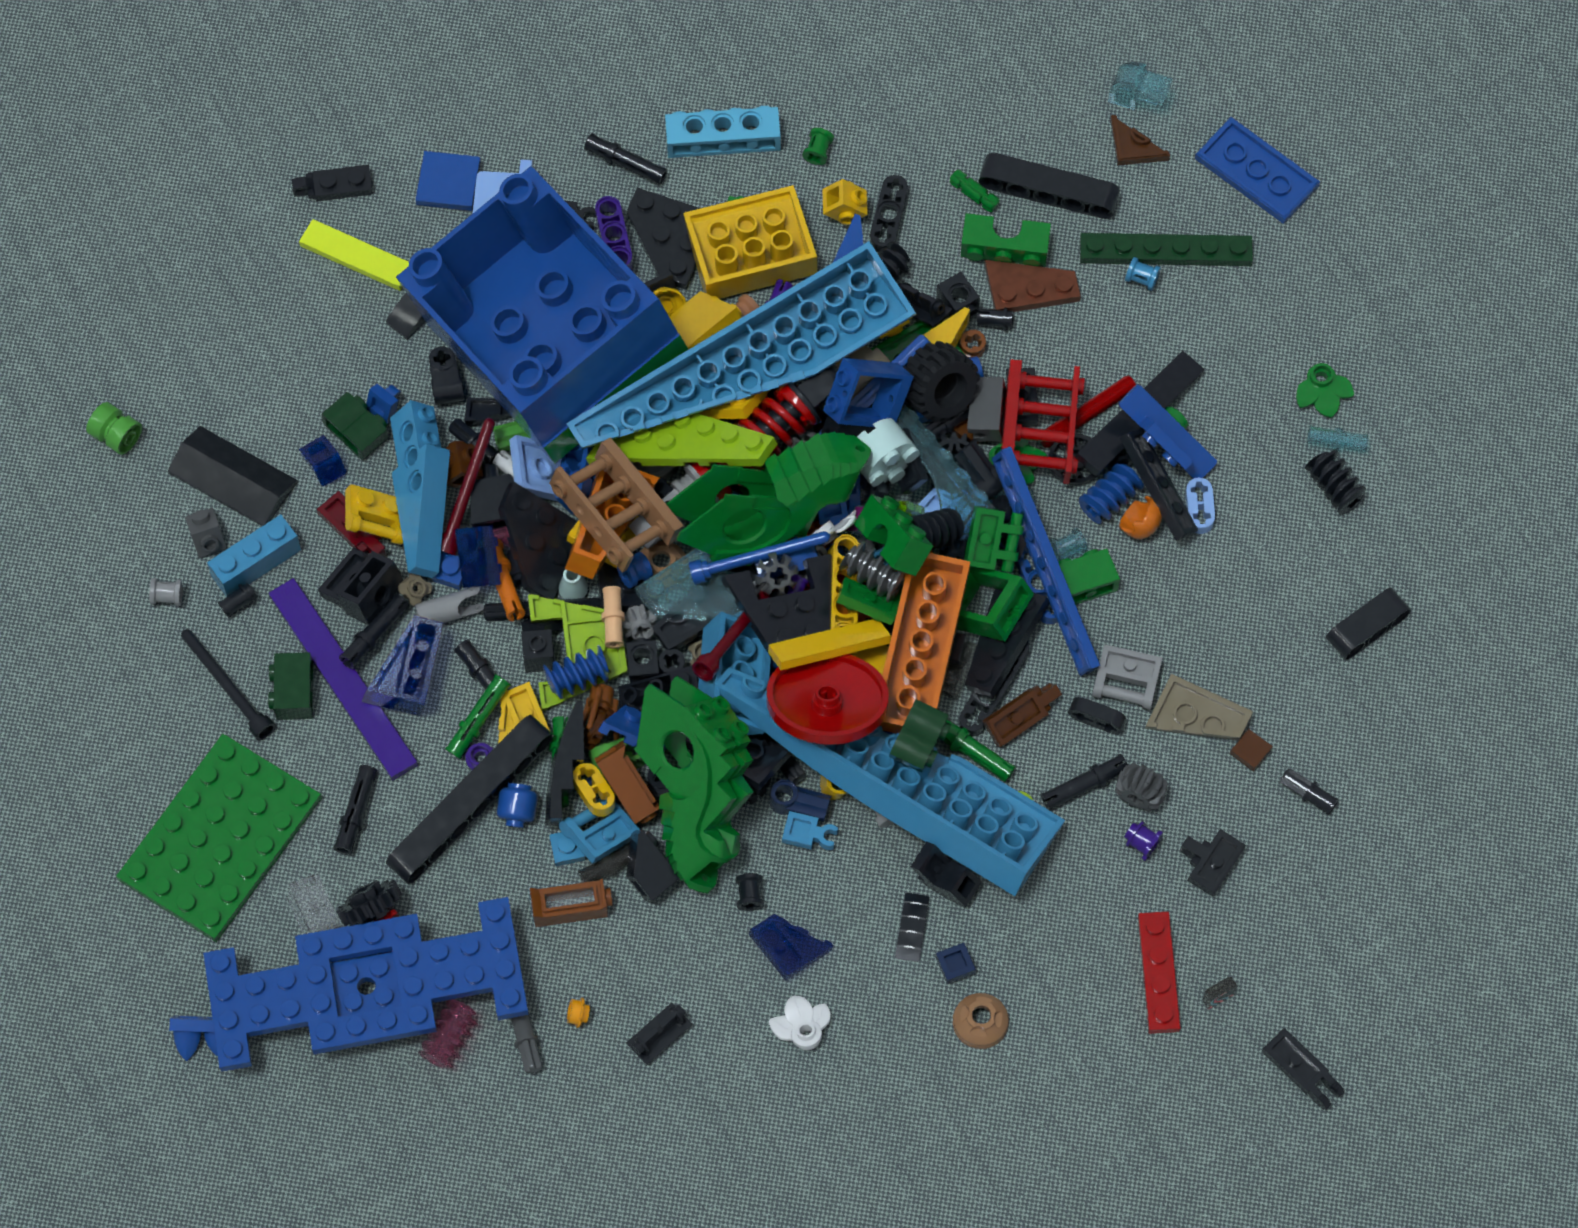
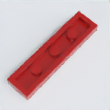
[1138,911,1180,1034]

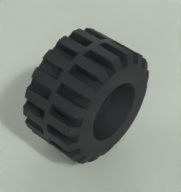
[903,341,980,422]

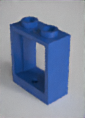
[823,358,914,427]

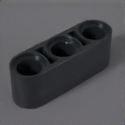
[1326,587,1411,660]

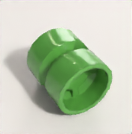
[86,402,142,455]

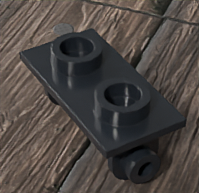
[898,282,953,328]
[626,1003,693,1065]

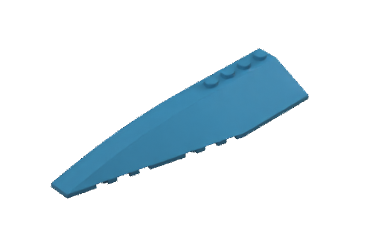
[713,667,1065,896]

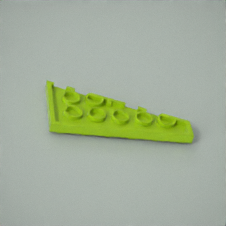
[586,413,777,466]

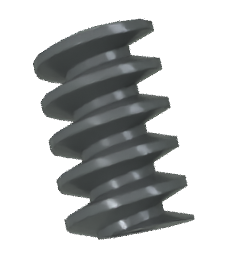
[839,541,905,603]

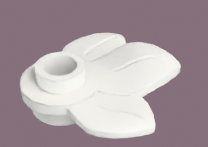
[811,510,857,547]
[769,995,831,1050]

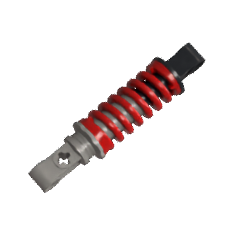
[628,365,838,549]

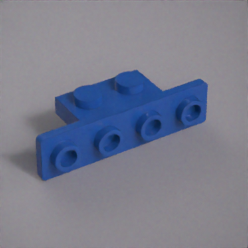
[1118,384,1217,478]

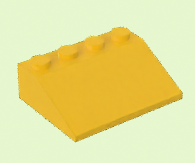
[683,185,817,299]

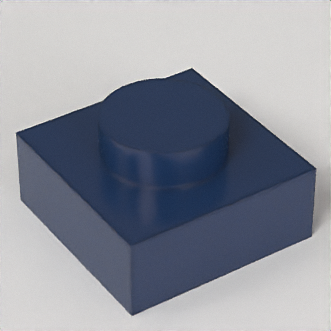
[935,942,976,984]

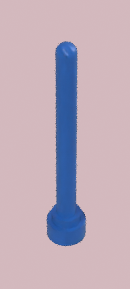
[689,531,830,585]

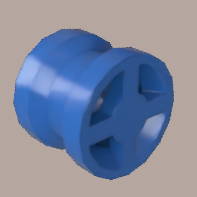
[617,552,653,588]

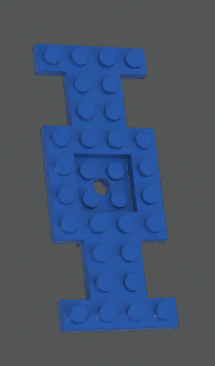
[203,897,529,1072]

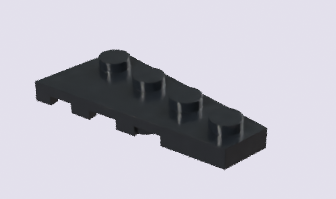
[965,589,1050,699]

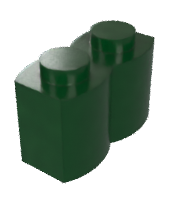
[321,392,388,460]
[889,699,951,772]

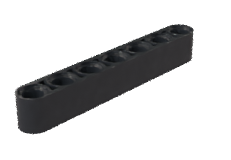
[386,715,554,884]

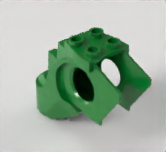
[666,431,871,566]
[634,676,753,893]

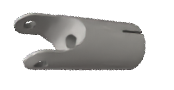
[415,587,484,630]

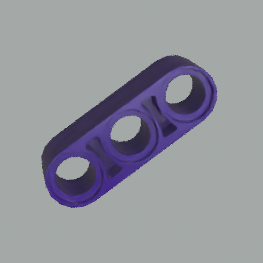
[595,196,633,271]

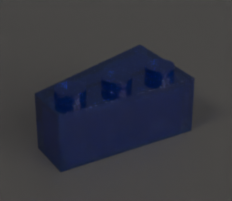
[362,615,443,716]

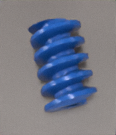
[1079,464,1144,524]
[543,645,609,699]

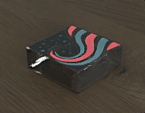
[1203,977,1237,1010]

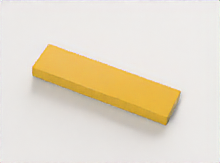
[768,619,891,670]

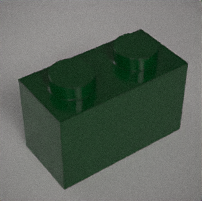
[268,652,313,720]

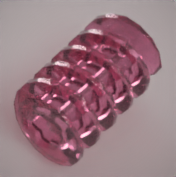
[417,999,478,1069]

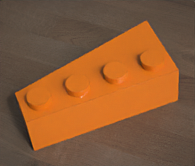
[565,469,659,579]

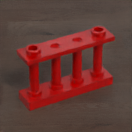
[1001,359,1085,484]

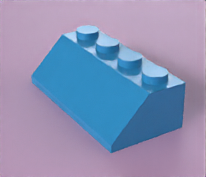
[698,611,771,735]

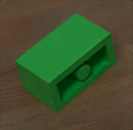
[1058,548,1120,605]

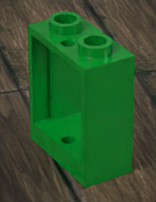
[957,566,1034,641]

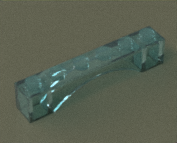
[869,397,995,535]

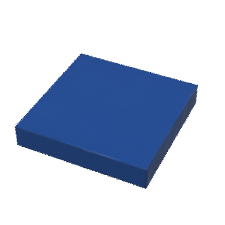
[415,151,481,211]

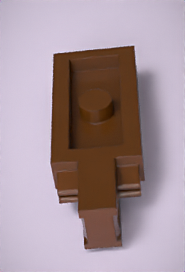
[982,683,1062,747]

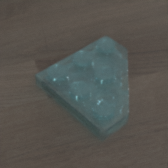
[635,549,743,621]

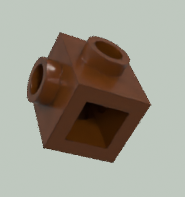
[445,441,484,489]

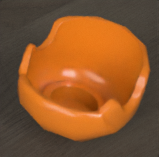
[1119,496,1162,540]

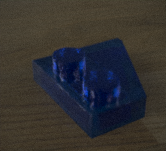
[748,914,833,981]

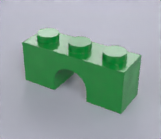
[961,213,1051,267]
[854,494,933,576]

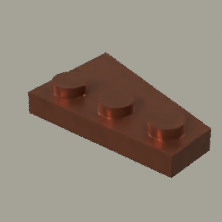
[984,260,1081,312]

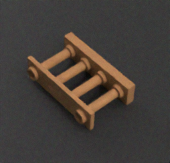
[549,437,684,573]

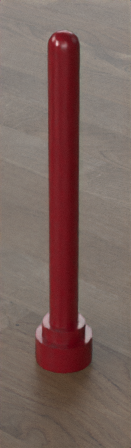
[441,418,495,556]
[692,588,776,681]

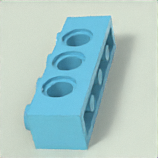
[665,106,781,158]

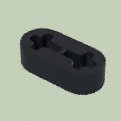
[1068,697,1126,734]

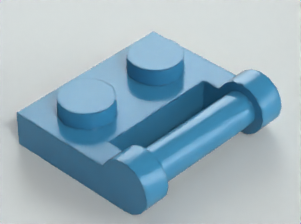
[559,798,640,864]

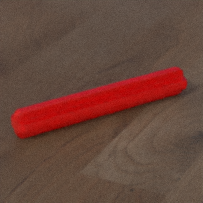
[1039,375,1136,448]

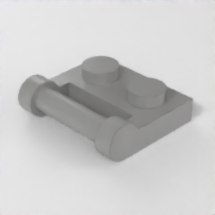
[1092,644,1163,710]

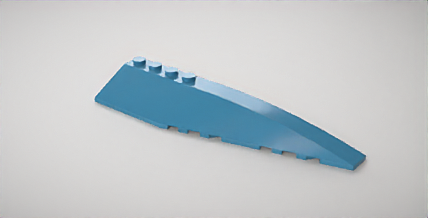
[566,241,916,449]

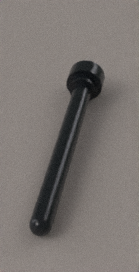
[181,629,276,741]

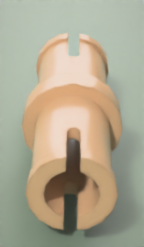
[601,586,625,648]

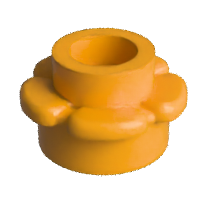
[567,997,590,1028]

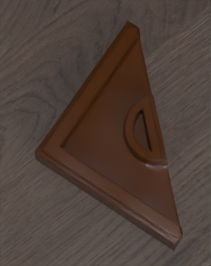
[1110,115,1170,166]

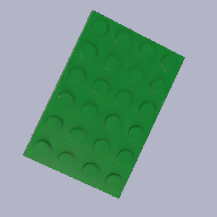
[116,733,322,942]

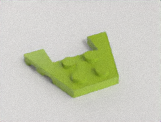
[528,594,627,711]

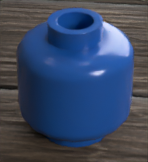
[497,783,538,828]

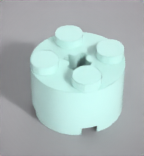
[857,418,920,487]

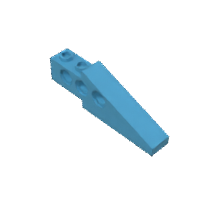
[390,400,450,578]

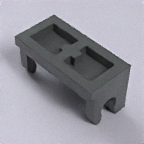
[967,377,1007,443]

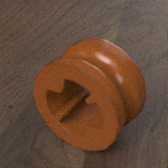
[960,330,986,358]

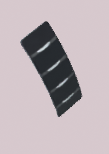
[895,893,929,962]

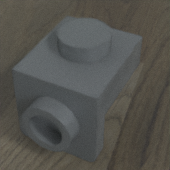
[185,507,226,558]

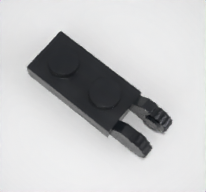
[1262,1028,1345,1110]

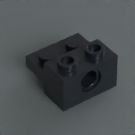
[318,547,403,625]

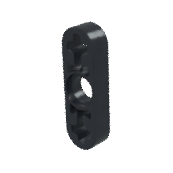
[870,175,908,253]

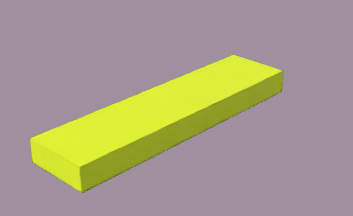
[299,219,409,291]

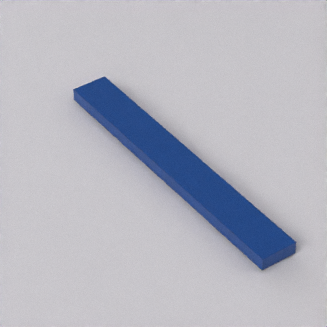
[992,447,1100,676]

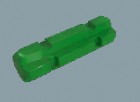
[950,169,1000,212]

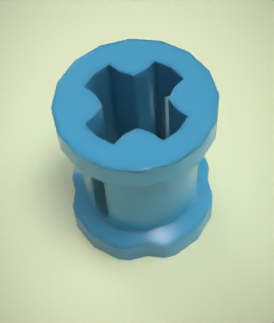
[1125,257,1161,291]

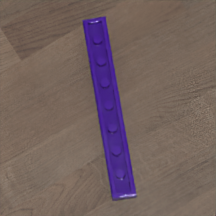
[268,578,418,781]

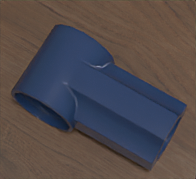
[770,779,831,822]

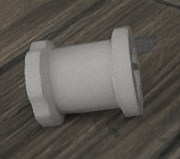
[149,578,183,606]

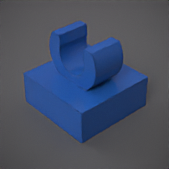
[366,384,401,424]

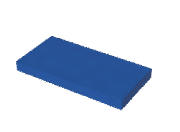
[1195,117,1320,224]

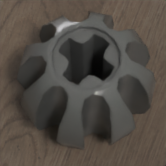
[754,552,799,596]

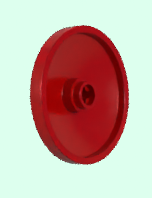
[766,654,889,745]

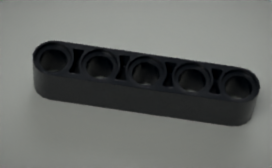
[978,153,1120,219]

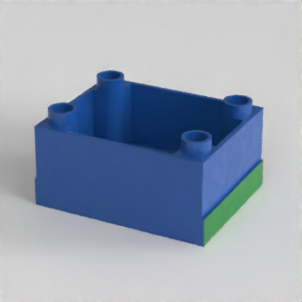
[396,166,688,464]

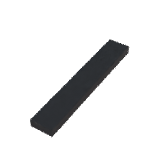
[1075,351,1204,477]

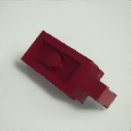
[316,491,387,557]

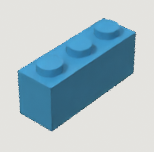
[207,514,301,597]

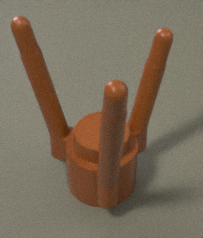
[583,684,620,741]

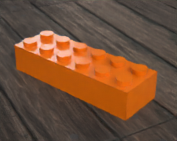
[879,553,970,734]

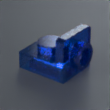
[299,435,347,486]

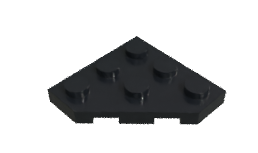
[627,188,701,290]
[498,482,577,599]

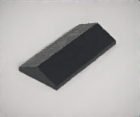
[168,426,298,526]

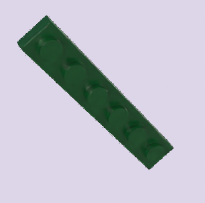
[1080,233,1253,266]

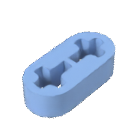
[1185,477,1215,534]

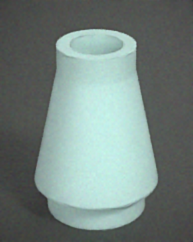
[558,569,588,599]

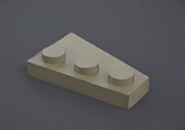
[1145,674,1253,740]

